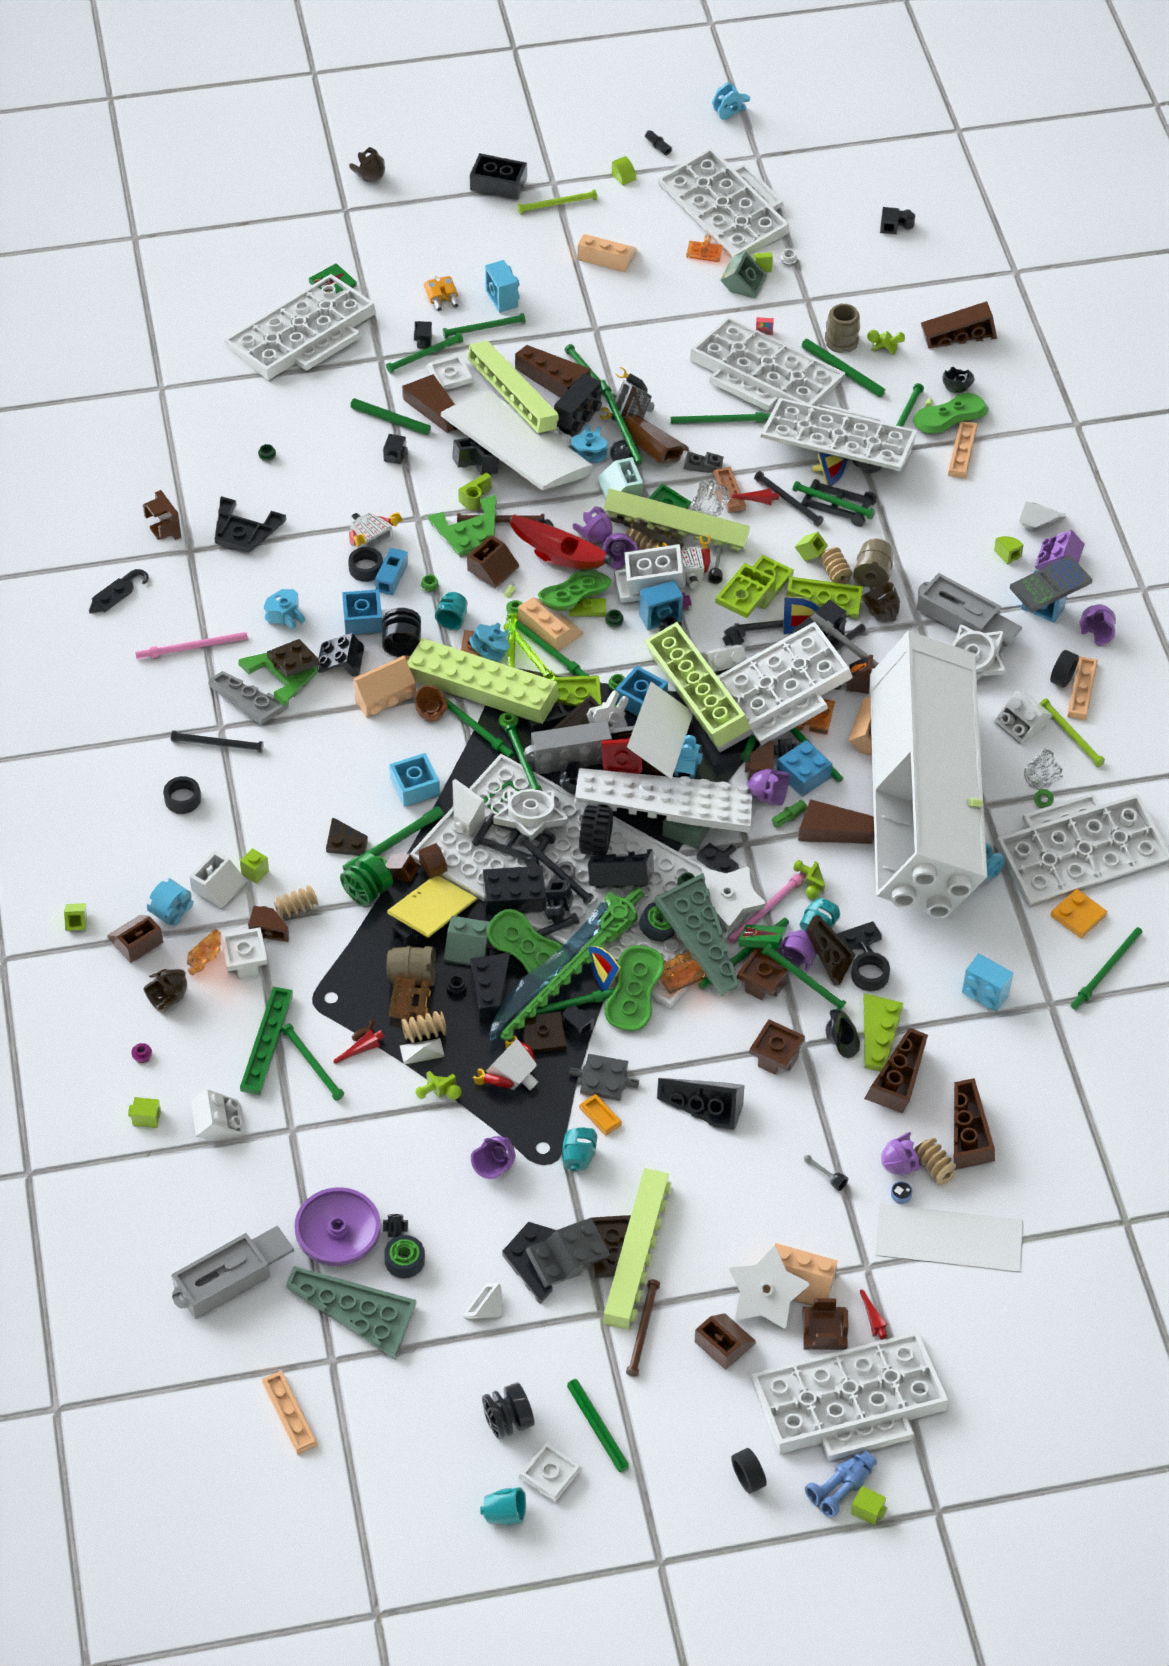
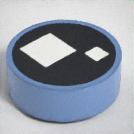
[891,1181,913,1204]

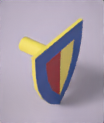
[812,452,848,486]
[783,597,820,634]
[588,946,621,991]

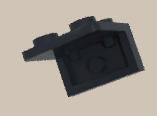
[317,633,365,677]

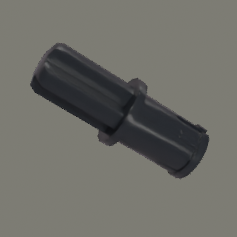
[644,130,672,156]

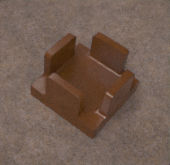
[143,490,182,540]
[737,948,792,1000]
[749,1019,805,1075]
[802,1298,849,1350]

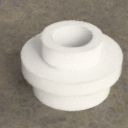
[780,249,797,265]

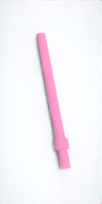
[135,632,248,659]
[728,866,809,944]

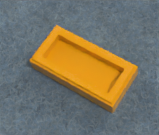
[579,1094,622,1136]

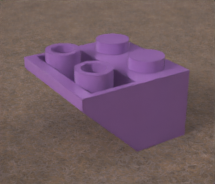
[1034,530,1085,570]

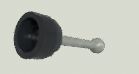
[708,547,723,584]
[804,1155,849,1191]

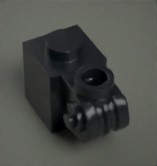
[880,207,916,235]
[545,880,574,924]

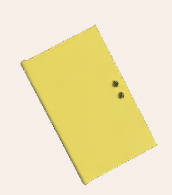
[387,875,477,937]

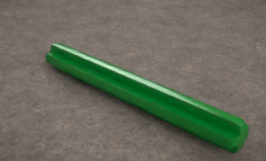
[350,398,431,435]
[567,1379,629,1472]

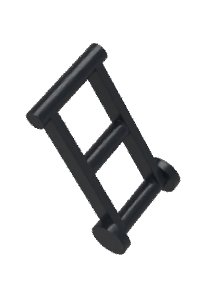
[801,479,877,527]
[472,813,556,867]

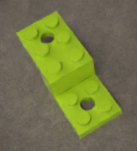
[715,555,794,618]

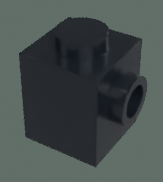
[383,434,408,464]
[392,921,424,947]

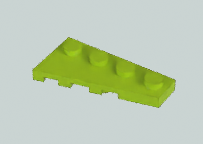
[787,576,863,619]
[544,675,601,707]
[863,993,903,1072]

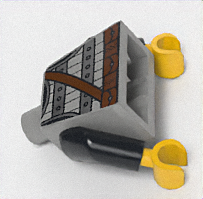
[599,367,655,421]

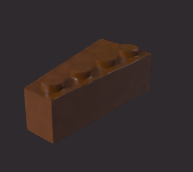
[921,301,997,349]
[515,345,591,398]
[864,1028,928,1113]
[953,1078,995,1170]

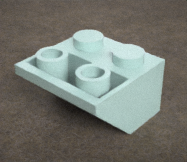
[598,457,643,499]

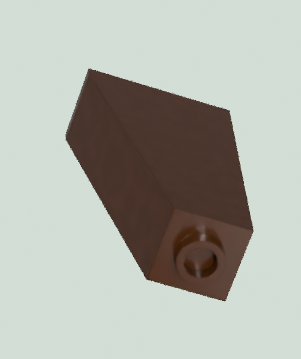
[402,374,458,433]
[624,414,686,464]
[798,799,875,844]

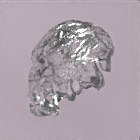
[692,480,731,517]
[1024,748,1063,790]

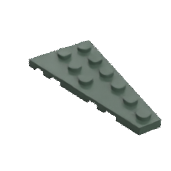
[654,873,739,996]
[286,1266,417,1359]

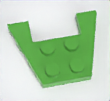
[428,495,497,557]
[238,653,318,707]

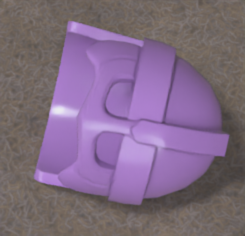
[573,506,613,543]
[603,533,638,570]
[1079,604,1116,645]
[746,769,790,806]
[776,930,817,972]
[881,1132,922,1176]
[470,1136,516,1179]

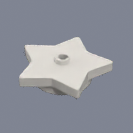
[952,624,1006,680]
[493,789,568,841]
[701,867,766,930]
[729,1247,810,1329]

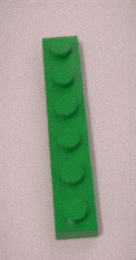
[240,986,293,1095]

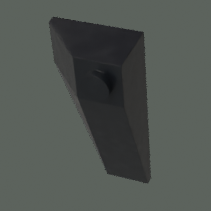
[657,1078,745,1130]

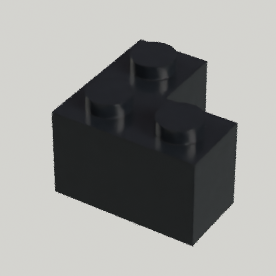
[452,438,499,475]

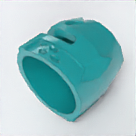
[435,592,468,630]
[799,898,840,930]
[562,1127,598,1172]
[480,1487,526,1525]

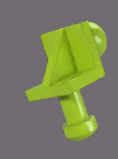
[867,330,906,355]
[793,860,826,900]
[415,1071,462,1100]

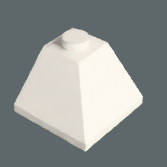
[1018,501,1066,530]
[453,779,485,837]

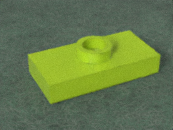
[569,598,606,617]

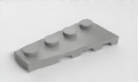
[208,671,289,725]

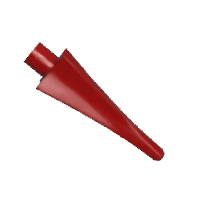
[732,488,779,505]
[333,1030,384,1063]
[860,1289,888,1340]

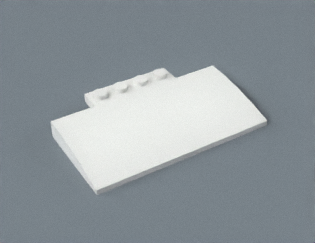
[657,147,789,257]
[223,274,376,380]
[689,316,845,411]
[440,392,592,490]
[761,398,917,471]
[709,622,853,752]
[995,792,1169,906]
[752,1331,948,1461]

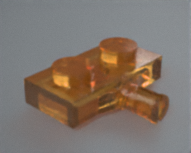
[686,234,723,262]

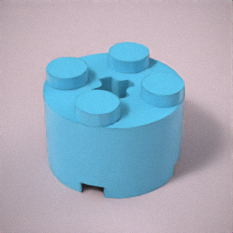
[147,878,194,926]

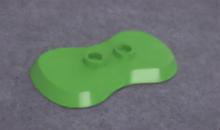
[913,393,989,434]
[538,570,612,611]
[487,909,569,983]
[604,945,665,1031]

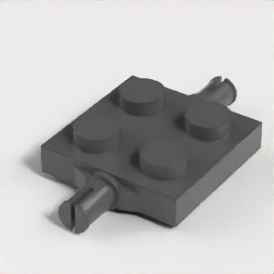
[569,1054,640,1101]

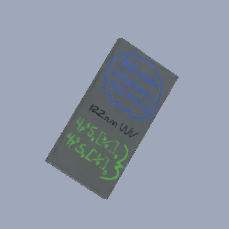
[1009,555,1093,613]

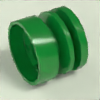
[340,853,393,907]

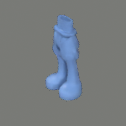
[805,1451,877,1517]

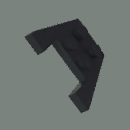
[214,496,287,553]
[502,1221,556,1304]

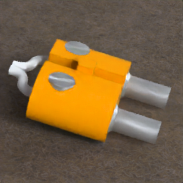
[423,275,459,311]

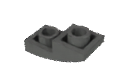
[684,451,724,473]

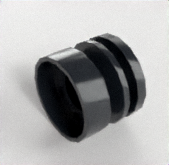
[382,608,421,657]
[482,1382,535,1440]

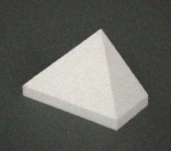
[400,1038,444,1065]
[462,1283,503,1318]

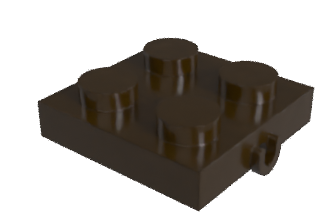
[267,639,319,677]

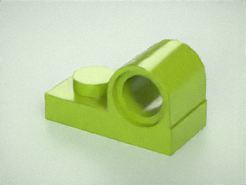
[458,472,491,511]

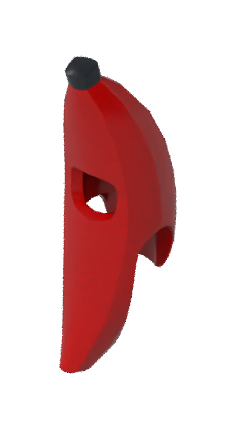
[509,514,613,570]

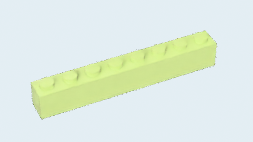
[468,340,559,433]
[603,488,750,551]
[604,1168,672,1330]

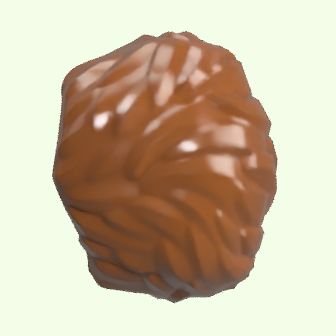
[415,685,448,722]

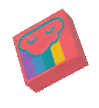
[756,317,774,335]

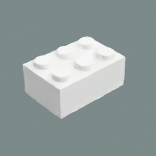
[625,544,685,595]

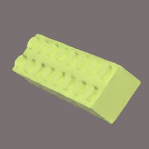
[645,622,751,748]
[407,638,559,724]

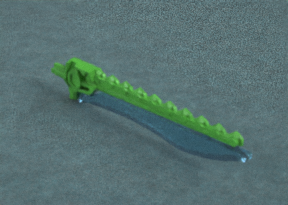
[489,888,645,1040]

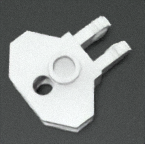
[587,691,629,730]

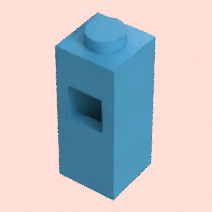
[375,547,408,595]

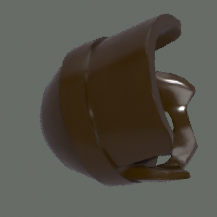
[349,147,386,182]
[861,583,901,622]
[143,969,188,1013]

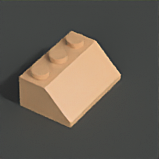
[577,234,637,272]
[518,597,583,651]
[354,656,416,718]
[848,696,872,756]
[763,1243,838,1306]

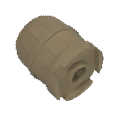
[824,303,860,353]
[853,538,894,590]
[386,946,436,987]

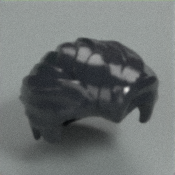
[942,367,975,393]
[610,440,640,465]
[559,761,587,795]

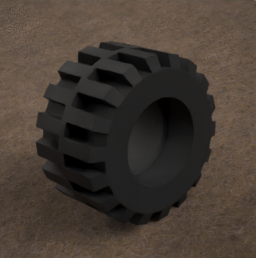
[579,805,613,856]

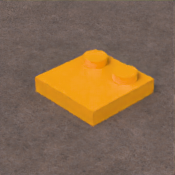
[1050,888,1107,939]

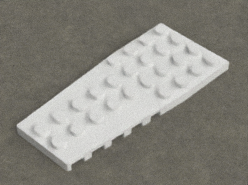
[574,768,752,833]

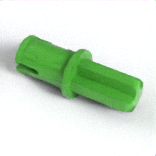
[772,800,807,828]

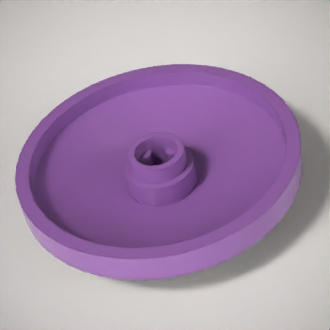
[294,1187,381,1266]

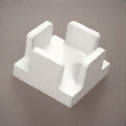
[221,927,268,979]

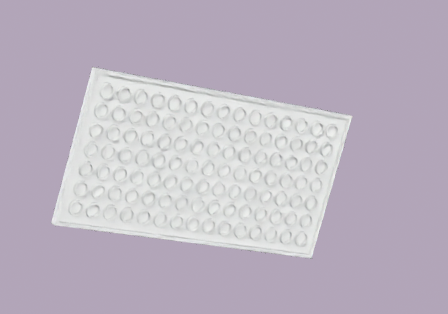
[410,754,750,1009]

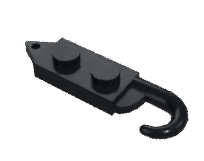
[89,569,149,614]

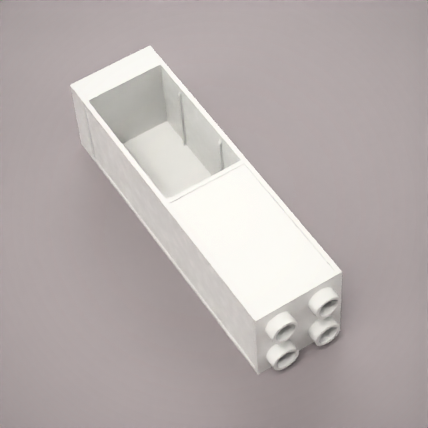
[870,630,987,919]

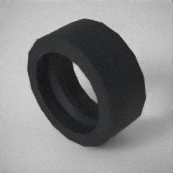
[348,547,383,582]
[1050,650,1079,688]
[163,776,201,814]
[851,952,890,991]
[731,1448,767,1494]

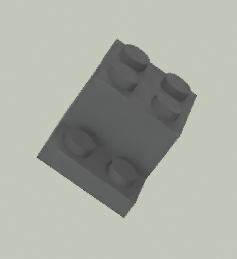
[526,1218,610,1288]

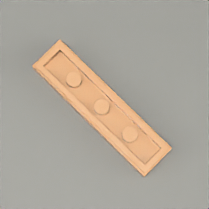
[948,421,978,479]
[1067,656,1098,720]
[261,1370,318,1455]

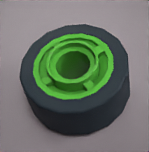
[639,902,675,941]
[384,1235,425,1278]

